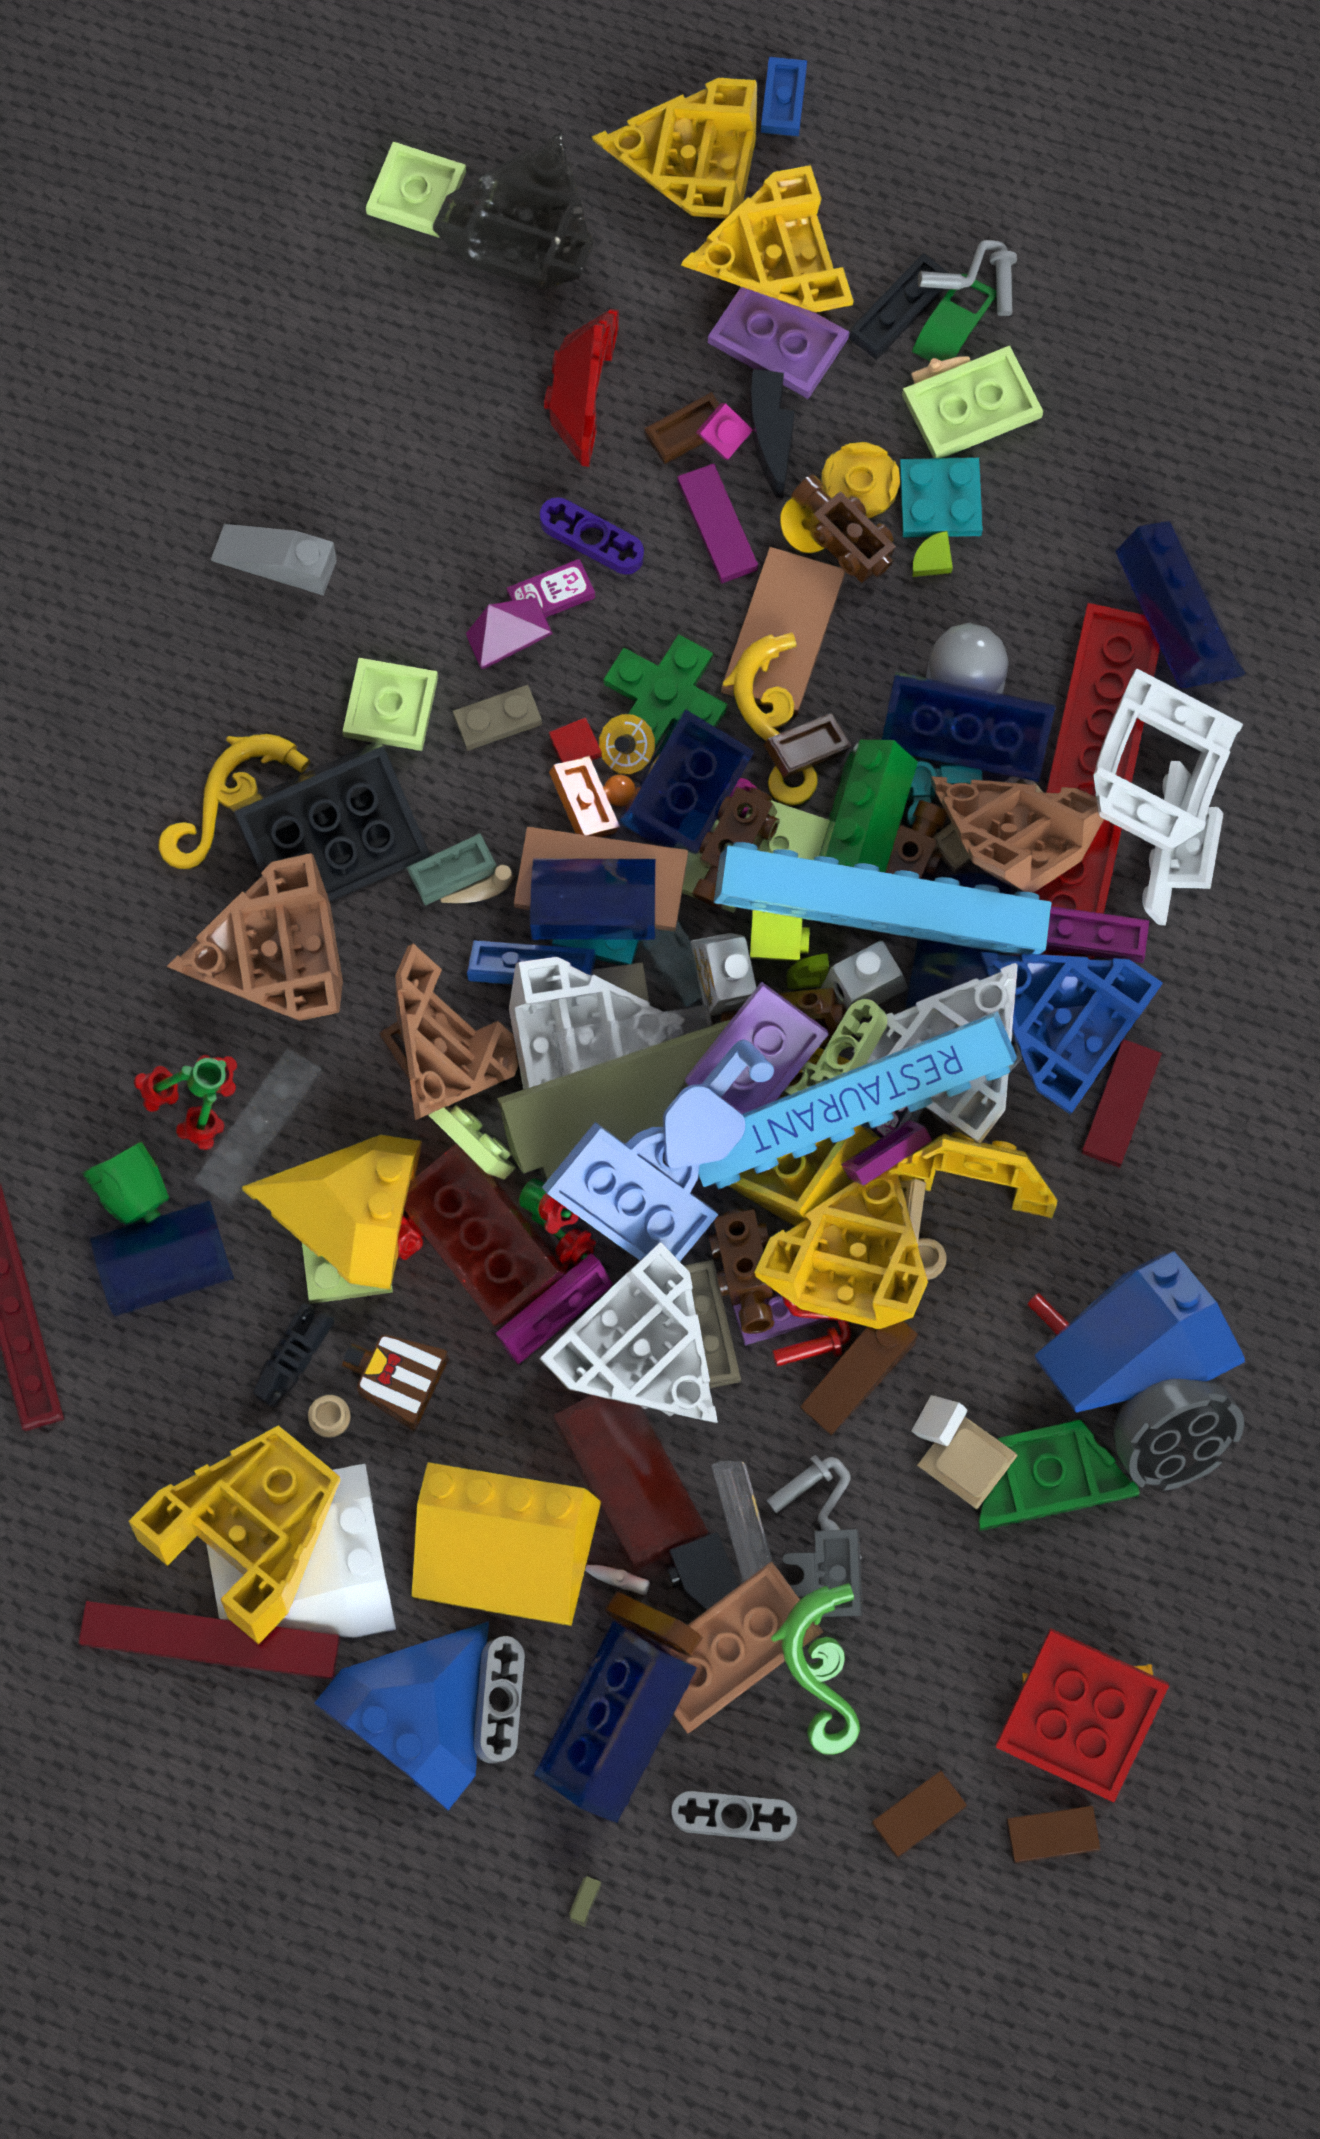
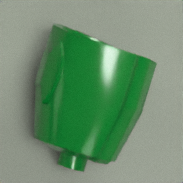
[82,1142,169,1225]

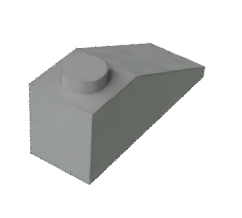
[211,524,337,596]

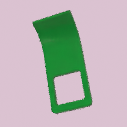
[912,273,997,361]

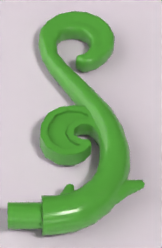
[771,1583,860,1755]

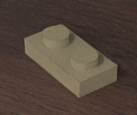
[453,685,542,751]

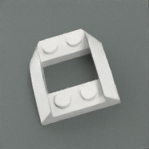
[1094,669,1243,850]

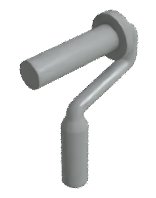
[918,240,1017,316]
[766,1455,862,1560]

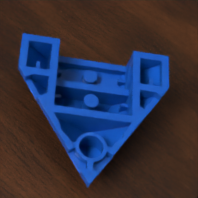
[980,952,1163,1115]
[314,1621,489,1811]

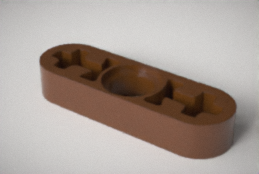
[604,1592,703,1657]

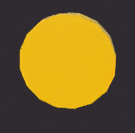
[821,442,900,518]

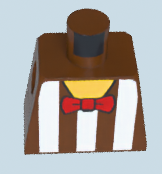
[342,1335,449,1431]

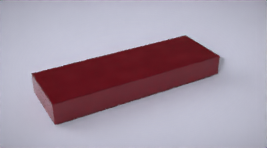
[1081,1039,1162,1168]

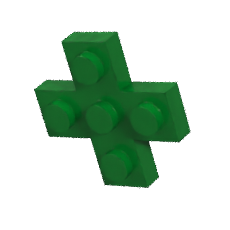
[603,634,728,752]

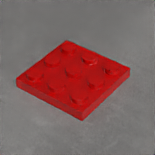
[995,1628,1169,1802]

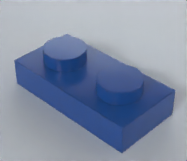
[761,57,807,136]

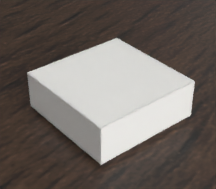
[911,1395,968,1446]

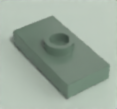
[407,834,497,906]

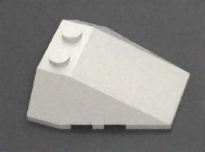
[207,1464,396,1638]

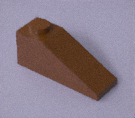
[800,1321,918,1436]

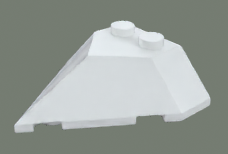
[509,957,684,1090]
[852,963,1018,1144]
[539,1242,718,1423]

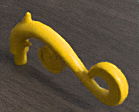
[723,632,818,806]
[159,734,310,869]

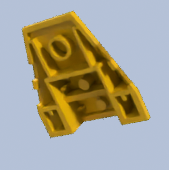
[896,1132,1057,1218]

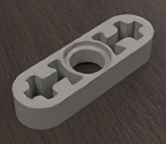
[474,1636,525,1763]
[671,1791,797,1841]

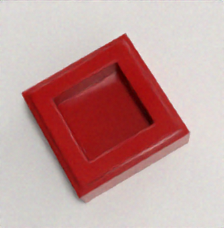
[549,717,602,763]

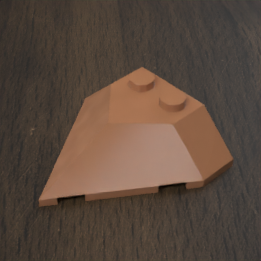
[931,776,1104,893]
[167,853,343,1021]
[395,943,519,1120]

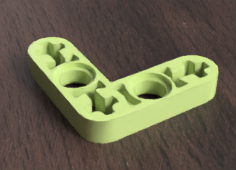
[781,999,887,1096]

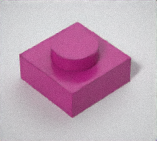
[696,403,753,460]

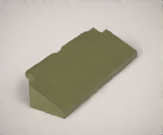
[497,1020,730,1181]

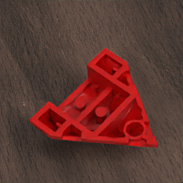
[544,309,619,467]

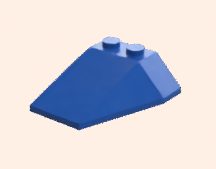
[1035,1251,1245,1413]

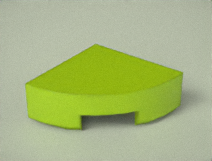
[912,531,953,577]
[786,953,829,989]

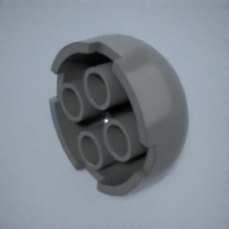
[1113,1378,1244,1491]

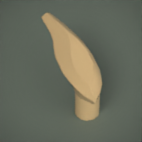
[440,865,514,903]

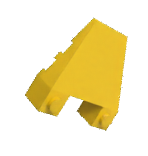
[129,1425,341,1644]

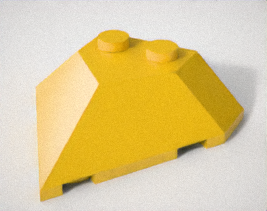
[592,78,757,219]
[681,165,854,312]
[242,1135,422,1290]
[754,1165,928,1329]

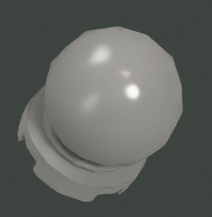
[925,623,1009,719]

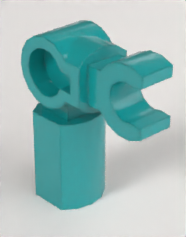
[907,761,982,828]

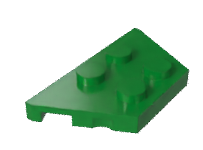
[978,1420,1140,1531]

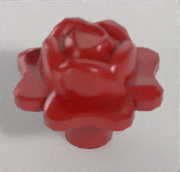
[397,1215,427,1260]

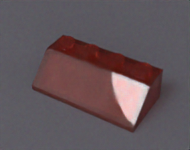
[404,1143,568,1326]
[554,1395,709,1573]

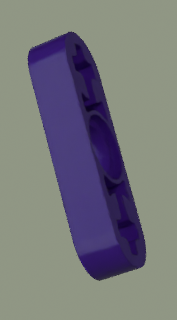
[540,497,644,574]

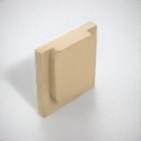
[917,1416,1018,1509]

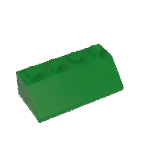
[819,739,918,873]

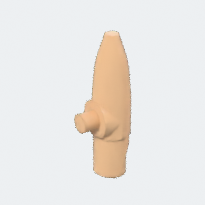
[911,356,971,384]

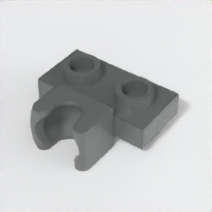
[783,1529,863,1617]

